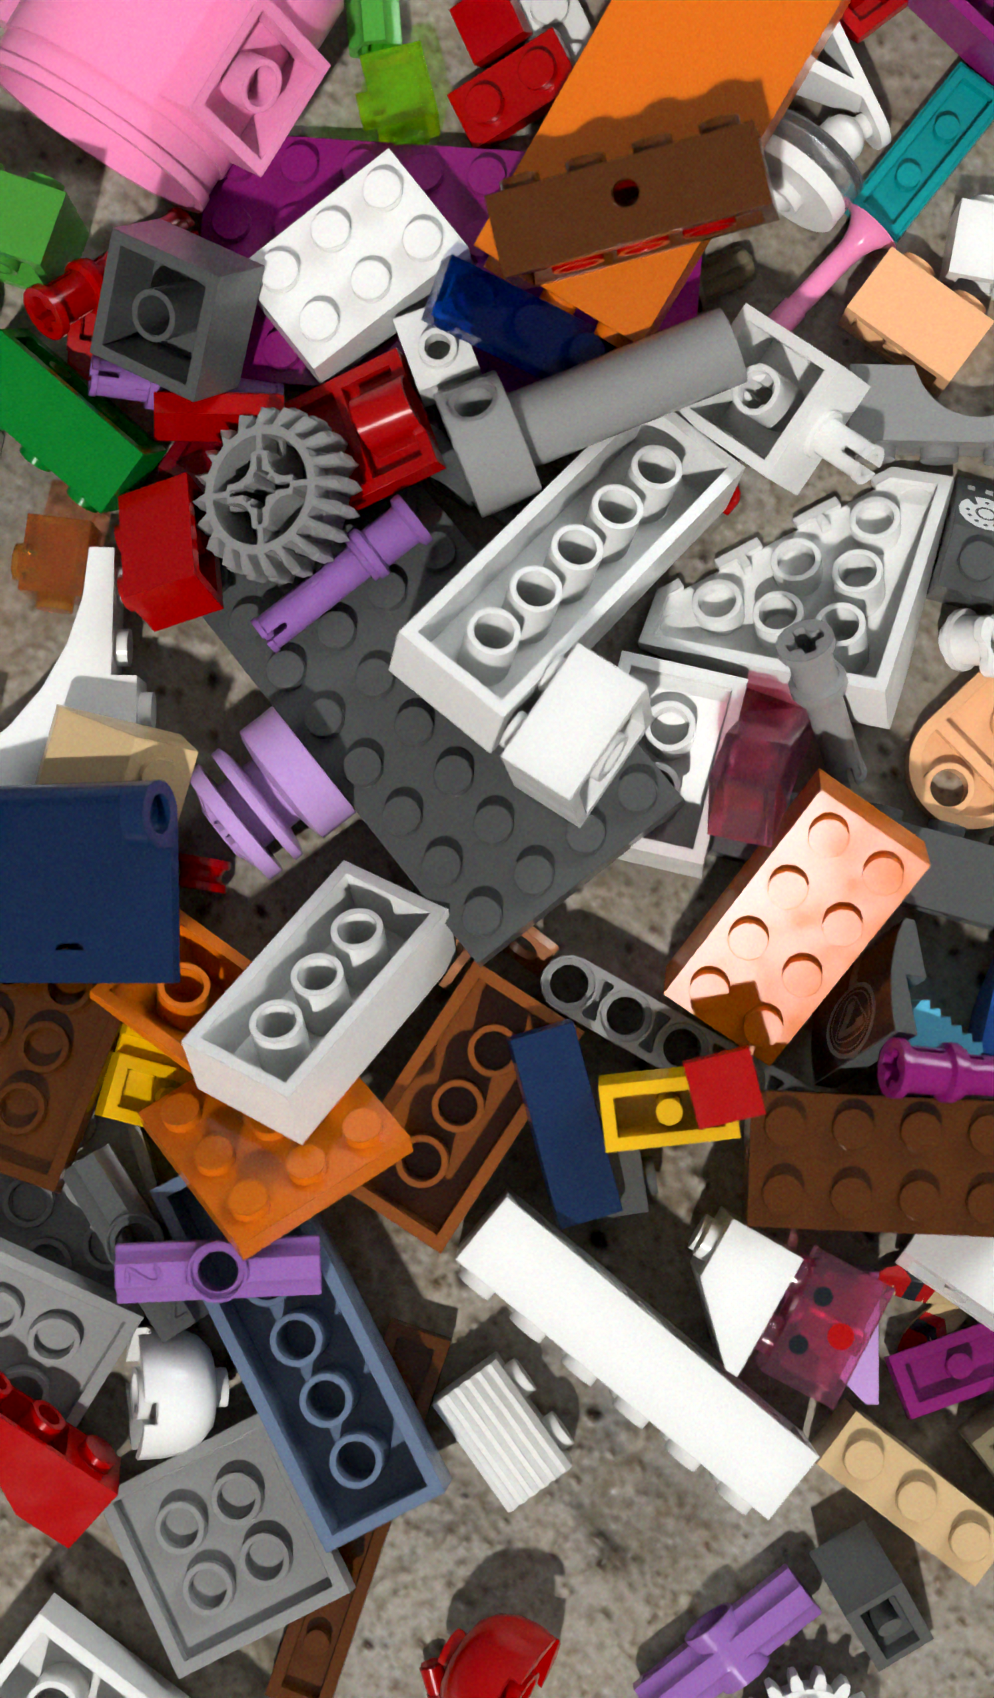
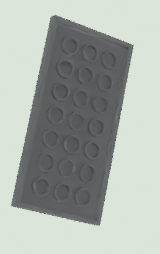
[202,469,685,968]

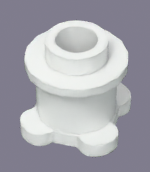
[938,608,994,678]

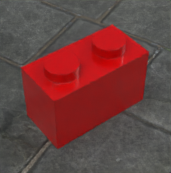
[114,472,224,632]

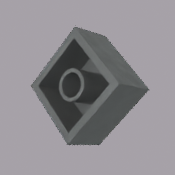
[90,218,265,402]

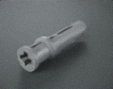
[775,619,867,789]

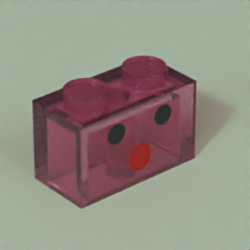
[754,1244,895,1409]

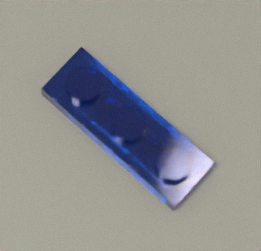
[421,254,616,379]

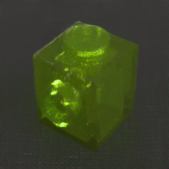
[355,41,441,147]

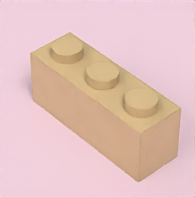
[811,1397,994,1587]

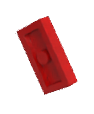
[447,27,575,149]

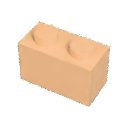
[838,247,994,398]

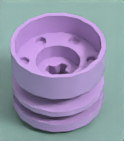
[190,706,356,880]

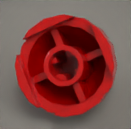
[438,1613,561,1698]

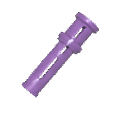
[250,494,434,653]

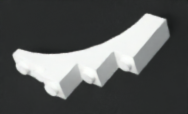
[0,547,157,786]

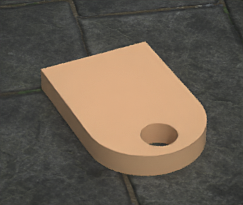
[904,670,994,831]

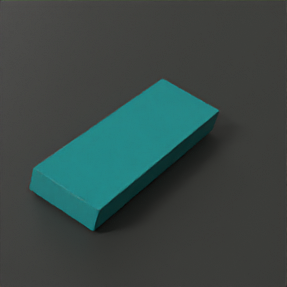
[844,61,994,245]

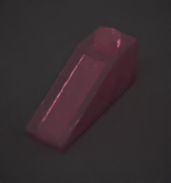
[707,700,813,848]

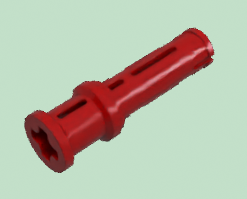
[23,207,198,340]

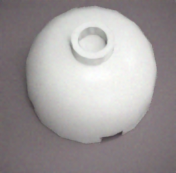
[126,1325,229,1460]

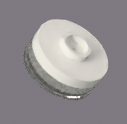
[763,109,864,233]

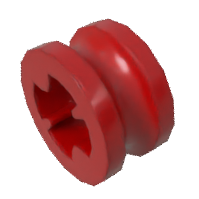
[178,853,232,894]

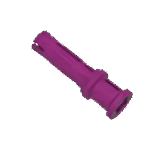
[878,1037,994,1103]

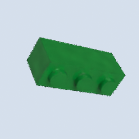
[0,328,168,514]

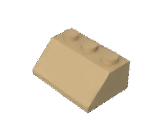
[35,704,199,821]

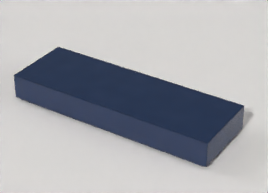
[506,1019,623,1230]

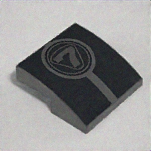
[811,918,927,1088]

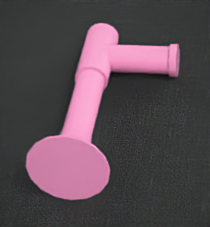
[767,203,896,334]

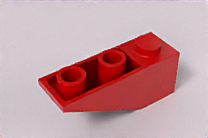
[0,1371,121,1549]

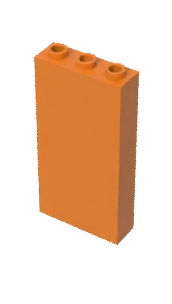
[473,0,851,348]

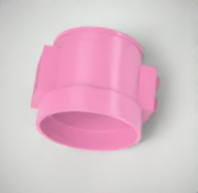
[0,0,344,213]

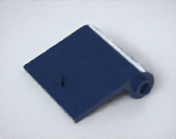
[0,780,180,983]

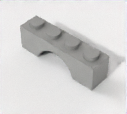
[845,364,994,466]

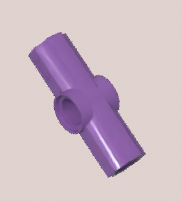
[114,1234,322,1304]
[633,1563,822,1698]

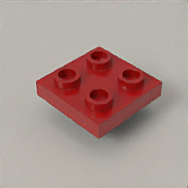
[284,348,446,511]

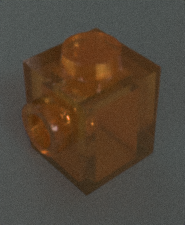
[11,513,102,614]

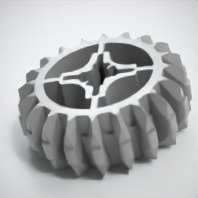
[192,407,363,584]

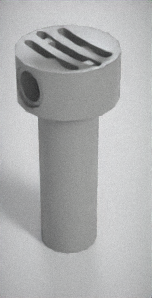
[433,307,748,518]

